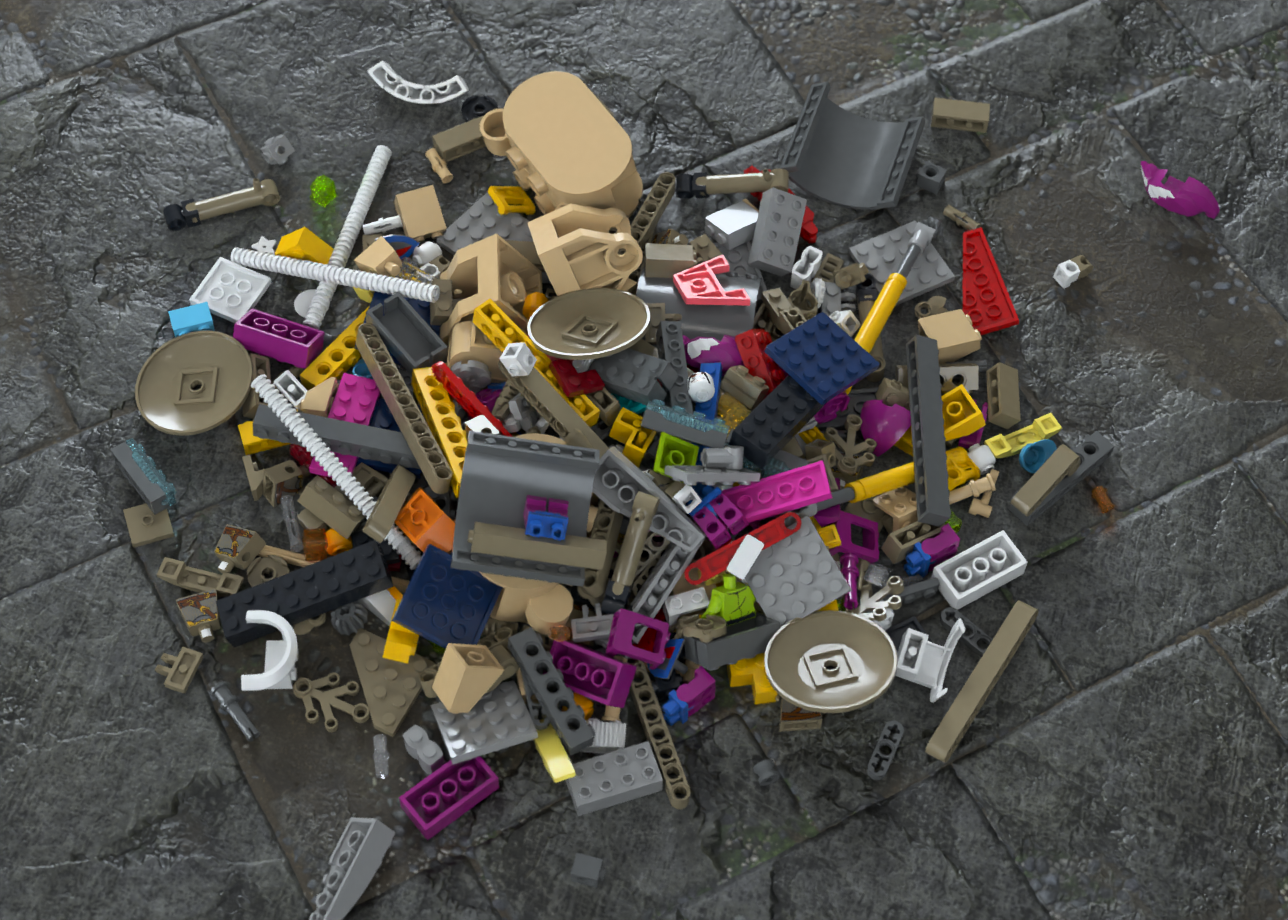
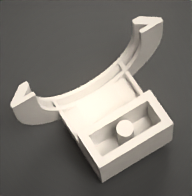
[241,610,298,691]
[895,618,965,703]

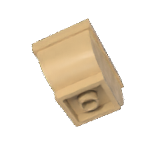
[446,318,528,385]

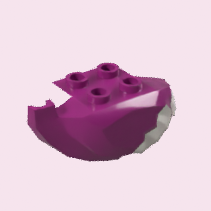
[1141,161,1220,219]
[683,334,745,377]

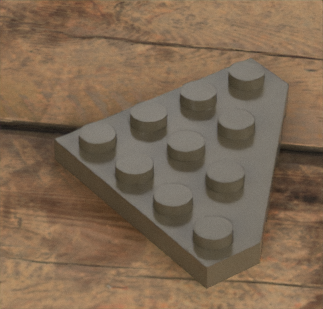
[350,628,435,737]

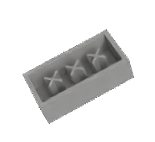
[747,187,807,277]
[566,741,663,816]

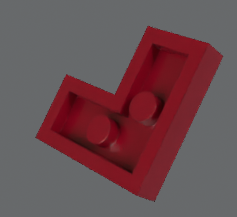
[548,359,605,398]

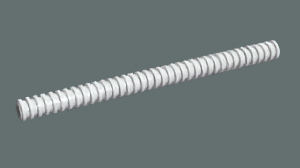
[302,145,392,330]
[231,247,440,303]
[251,374,422,570]

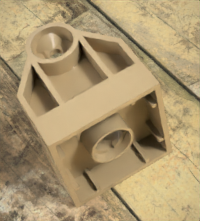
[527,203,643,296]
[439,233,542,352]

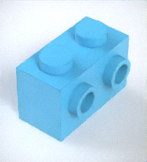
[168,302,215,338]

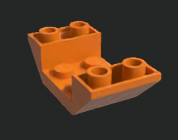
[394,486,455,554]

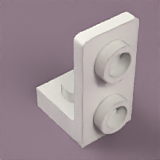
[663,587,709,629]

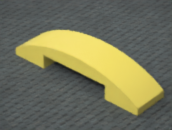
[984,413,1062,458]

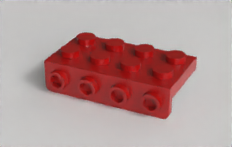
[735,329,785,399]

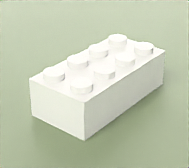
[931,530,1028,610]

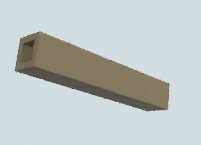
[467,522,607,570]

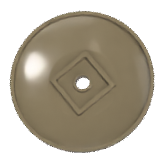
[527,288,651,360]
[135,331,253,436]
[764,611,897,713]

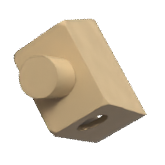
[354,236,402,276]

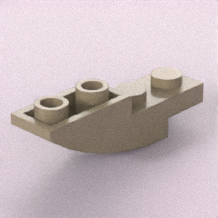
[761,288,807,335]

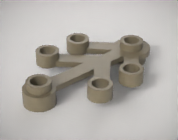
[824,414,877,475]
[843,576,904,621]
[293,673,370,732]

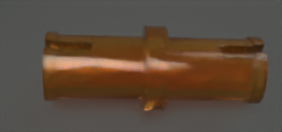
[548,625,573,642]

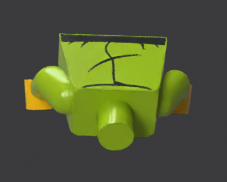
[699,573,756,626]

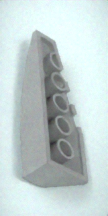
[592,446,705,552]
[309,817,396,920]

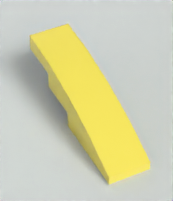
[533,719,576,783]

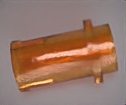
[1091,486,1114,513]

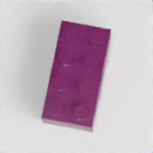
[233,308,325,369]
[543,637,637,708]
[399,756,499,841]

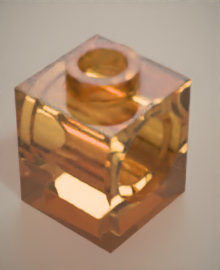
[302,529,328,561]

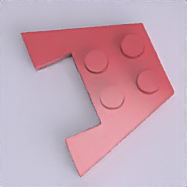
[673,255,750,306]

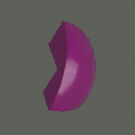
[860,400,911,457]

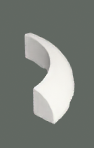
[368,61,469,104]

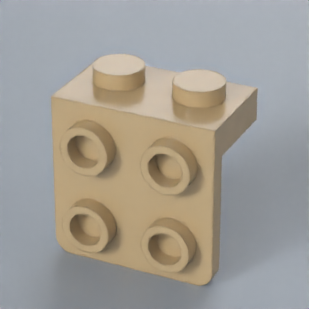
[873,487,918,532]

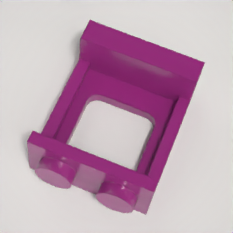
[825,510,879,565]
[605,608,670,670]

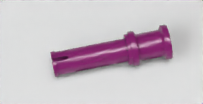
[840,552,859,610]

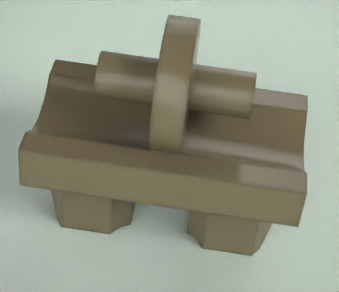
[832,262,869,290]

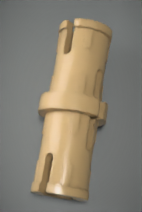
[426,148,453,183]

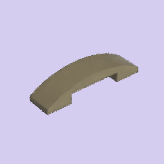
[157,557,244,597]

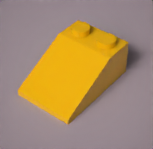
[941,384,986,441]

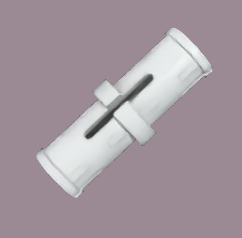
[362,215,403,235]

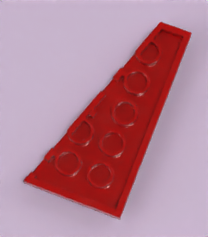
[963,227,1019,335]

